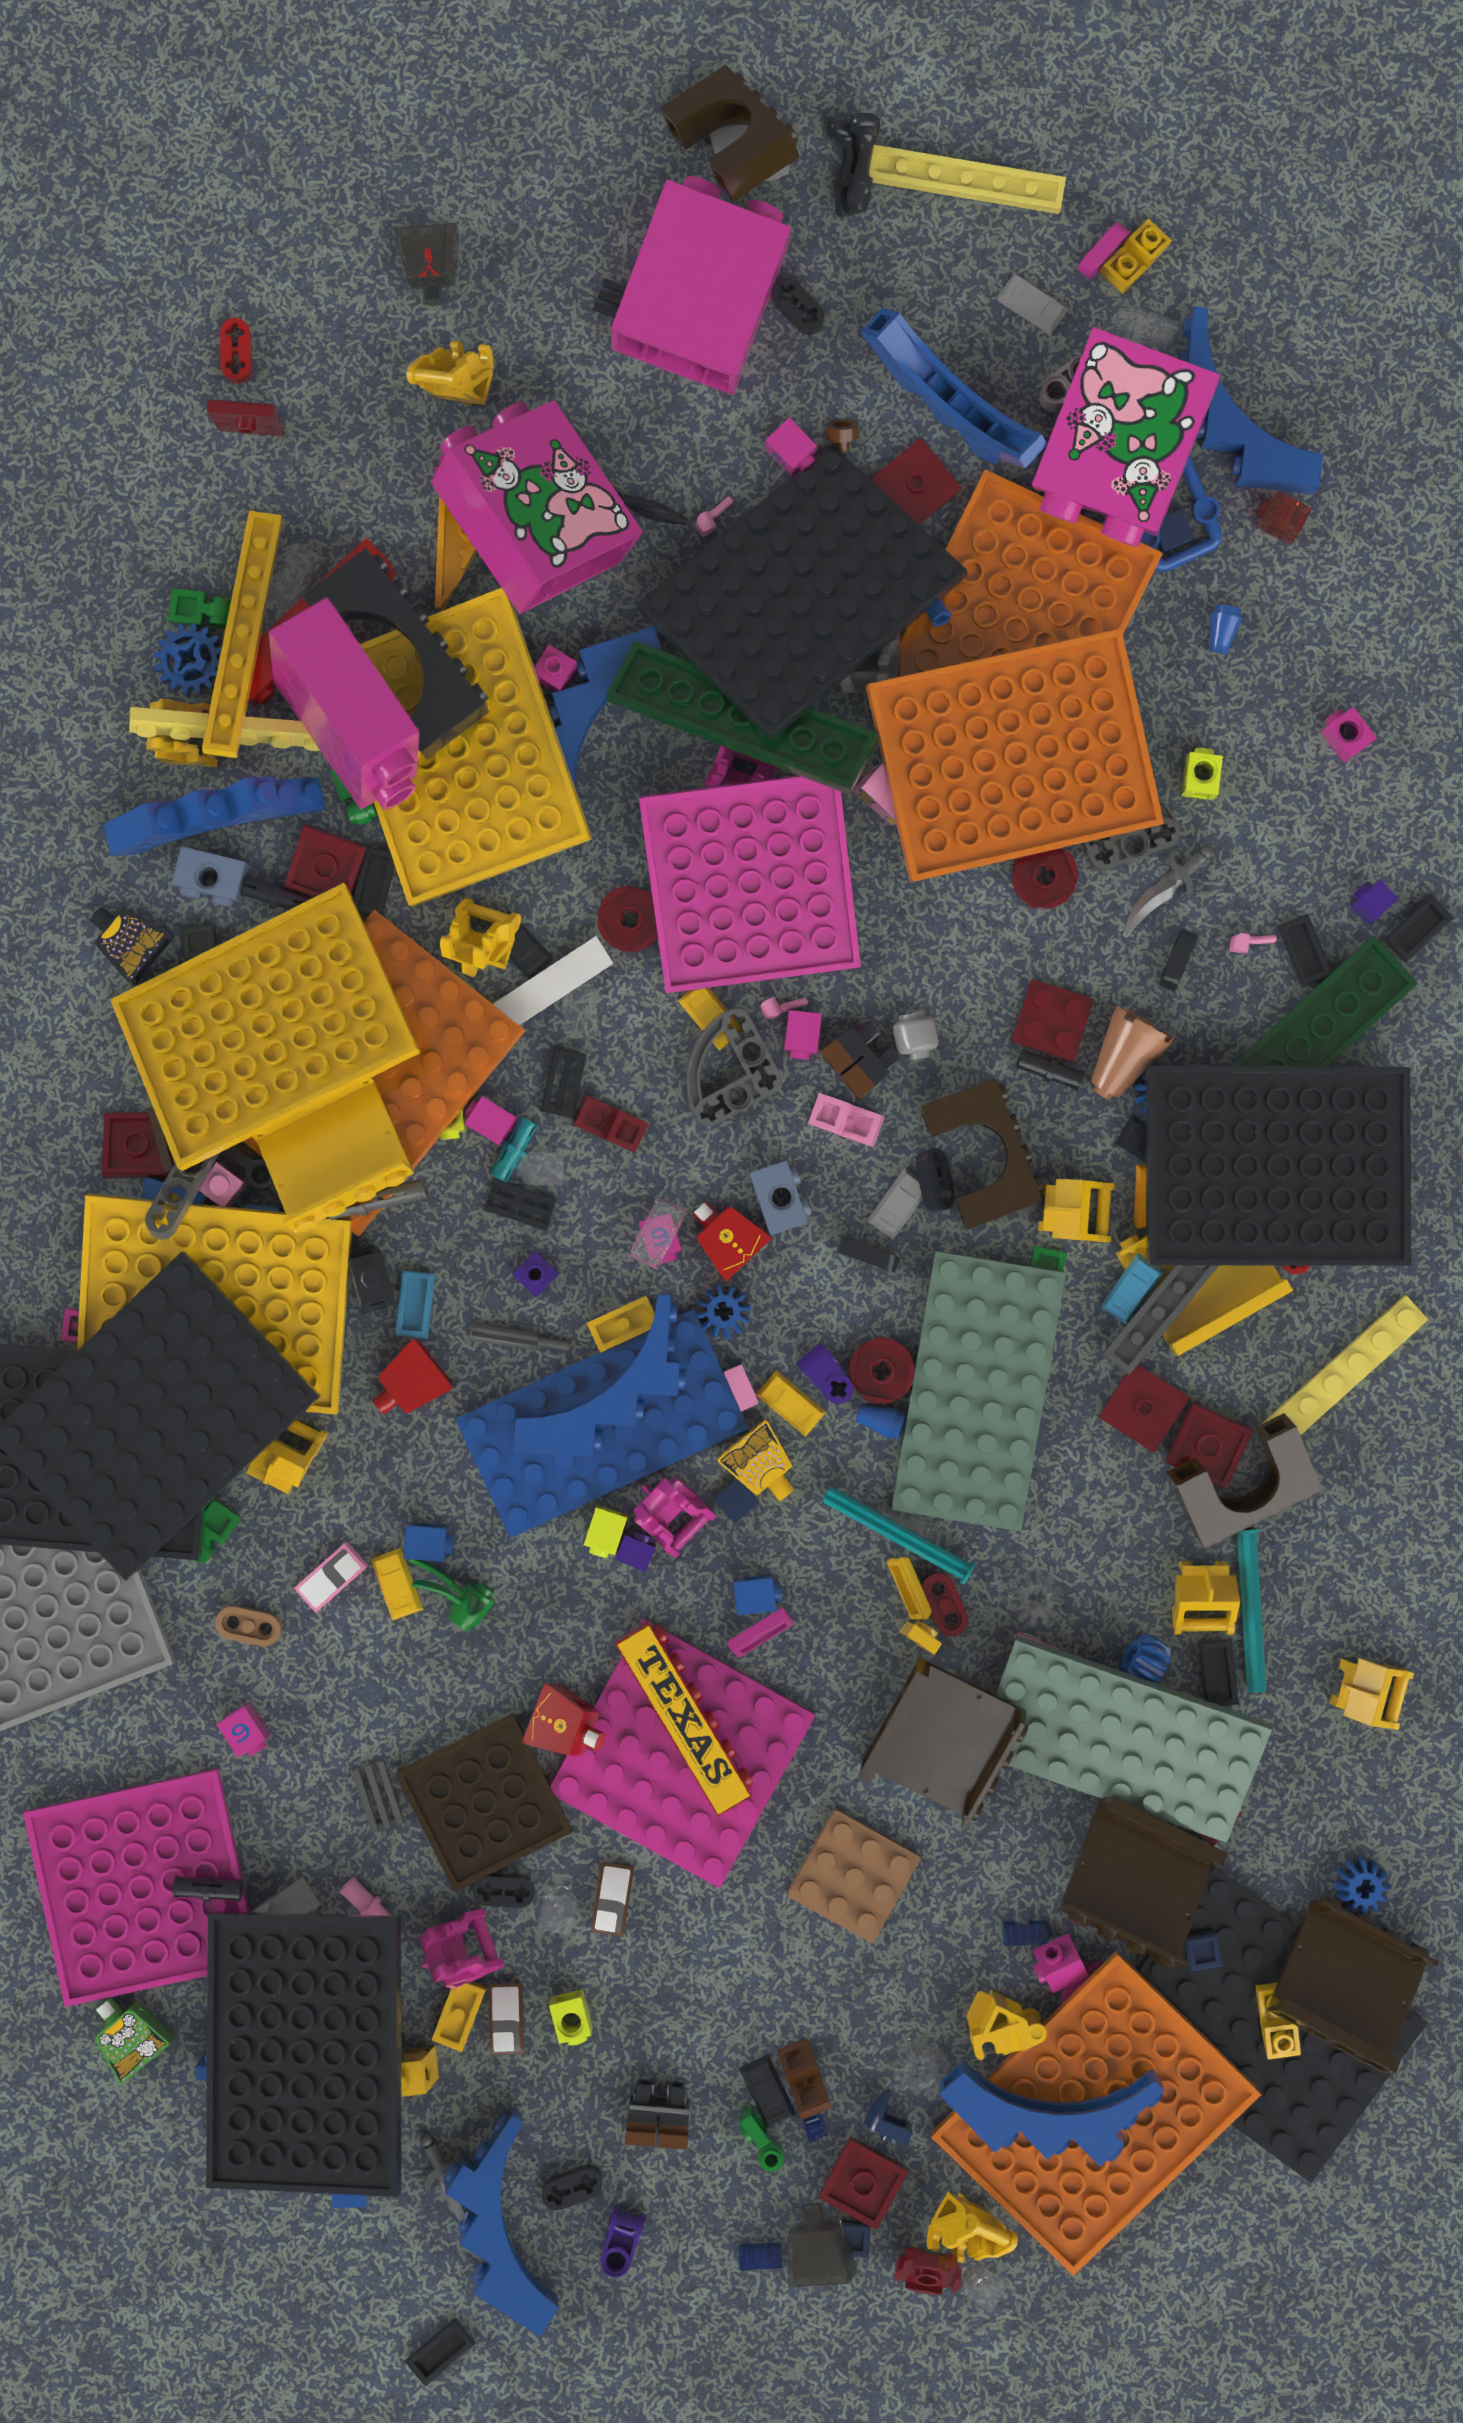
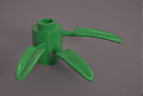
[407,1559,495,1632]

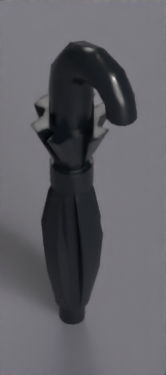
[613,487,688,526]

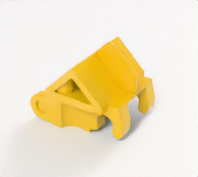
[406,341,494,406]
[146,698,218,767]
[440,898,521,977]
[1038,1179,1115,1243]
[246,1420,328,1495]
[1172,1561,1240,1635]
[1329,1658,1414,1730]
[966,1990,1047,2060]
[927,2192,1018,2263]

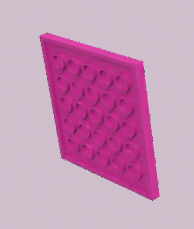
[639,775,861,993]
[550,1618,816,1888]
[23,1768,250,2007]

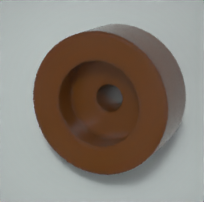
[826,419,859,452]

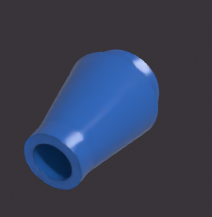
[1209,604,1243,655]
[856,1404,906,1440]

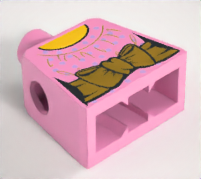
[852,762,897,826]

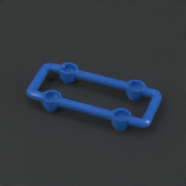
[1140,456,1222,572]

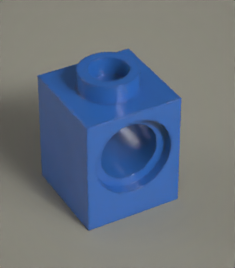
[403,1522,454,1562]
[733,1574,782,1615]

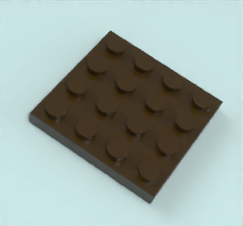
[395,1712,573,1892]

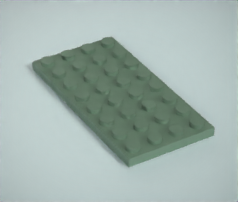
[891,1250,1066,1531]
[995,1635,1272,1843]

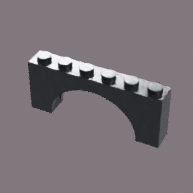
[302,548,490,760]

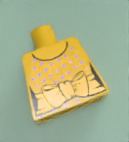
[717,1418,794,1502]
[401,2045,439,2097]

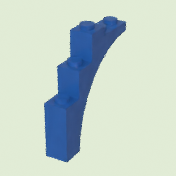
[1179,306,1323,495]
[861,308,1048,468]
[549,626,662,789]
[104,776,326,856]
[513,1294,686,1457]
[939,2060,1164,2167]
[443,2106,559,2337]

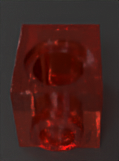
[1256,490,1312,545]

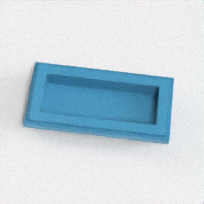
[1100,1253,1165,1325]
[395,1270,435,1339]

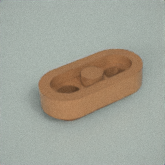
[215,1605,283,1647]

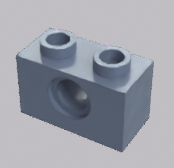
[172,846,250,907]
[749,1161,812,1236]

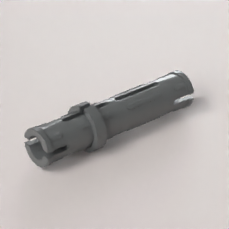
[330,1178,429,1220]

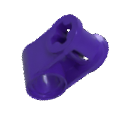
[796,1342,853,1404]
[601,2205,646,2278]

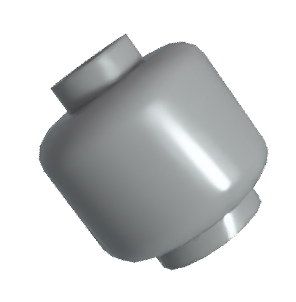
[893,1011,939,1060]

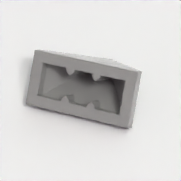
[250,1877,321,1914]

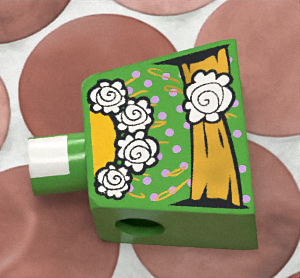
[95,1997,176,2084]

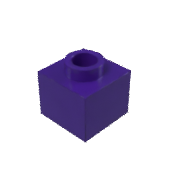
[1350,879,1398,925]
[512,1251,560,1297]
[615,1530,656,1572]

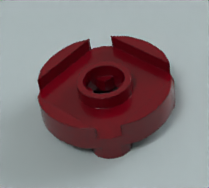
[1011,848,1078,910]
[597,886,658,953]
[849,1338,915,1404]
[894,2247,962,2295]

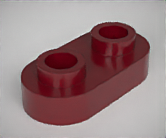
[921,1572,968,1637]

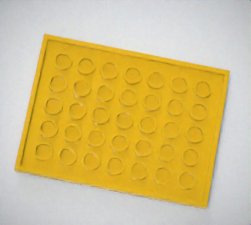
[360,588,592,907]
[110,883,421,1171]
[77,1193,352,1415]

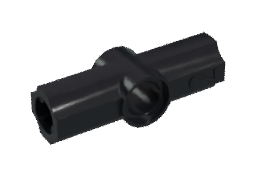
[217,1141,285,1212]

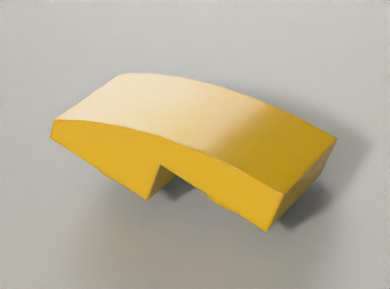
[1100,218,1172,294]
[1256,1983,1301,2059]

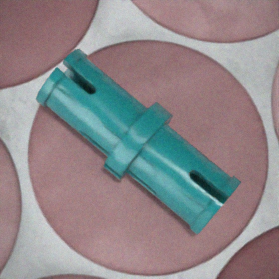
[488,1116,538,1183]

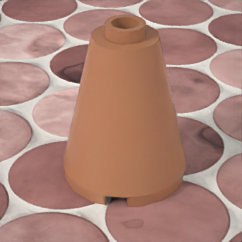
[1091,1005,1174,1100]

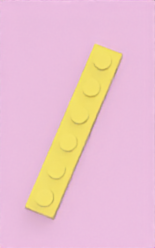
[869,145,1066,214]
[129,707,320,751]
[1260,1295,1428,1435]

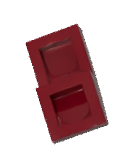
[572,1095,649,1153]

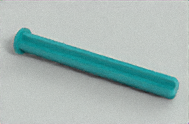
[823,1487,976,1585]
[1237,1527,1267,1693]

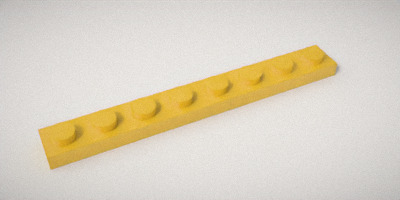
[202,511,283,758]

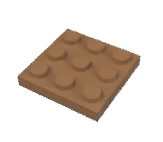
[786,1807,921,1944]

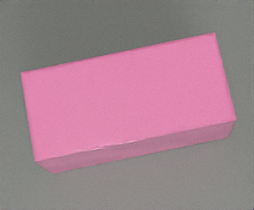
[724,1364,759,1411]

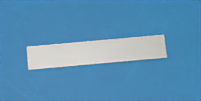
[493,936,614,1025]

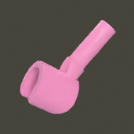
[696,496,733,537]
[1229,933,1277,954]
[759,996,808,1019]

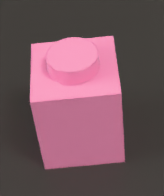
[199,1162,249,1207]

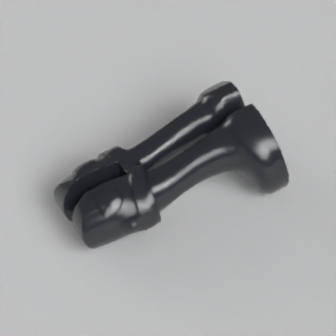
[826,113,880,217]

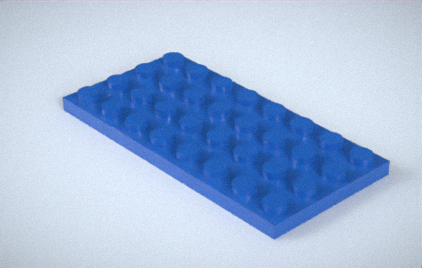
[455,1309,749,1538]

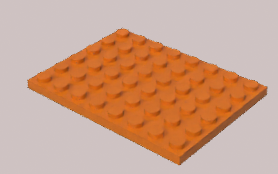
[869,469,1163,707]
[866,628,1164,883]
[243,909,525,1236]
[931,1950,1261,2276]

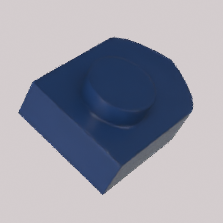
[864,2089,913,2145]

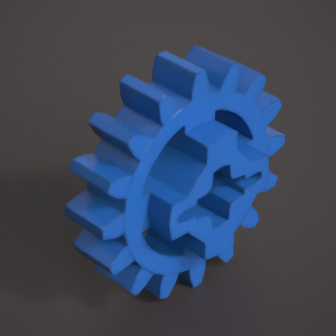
[153,623,222,697]

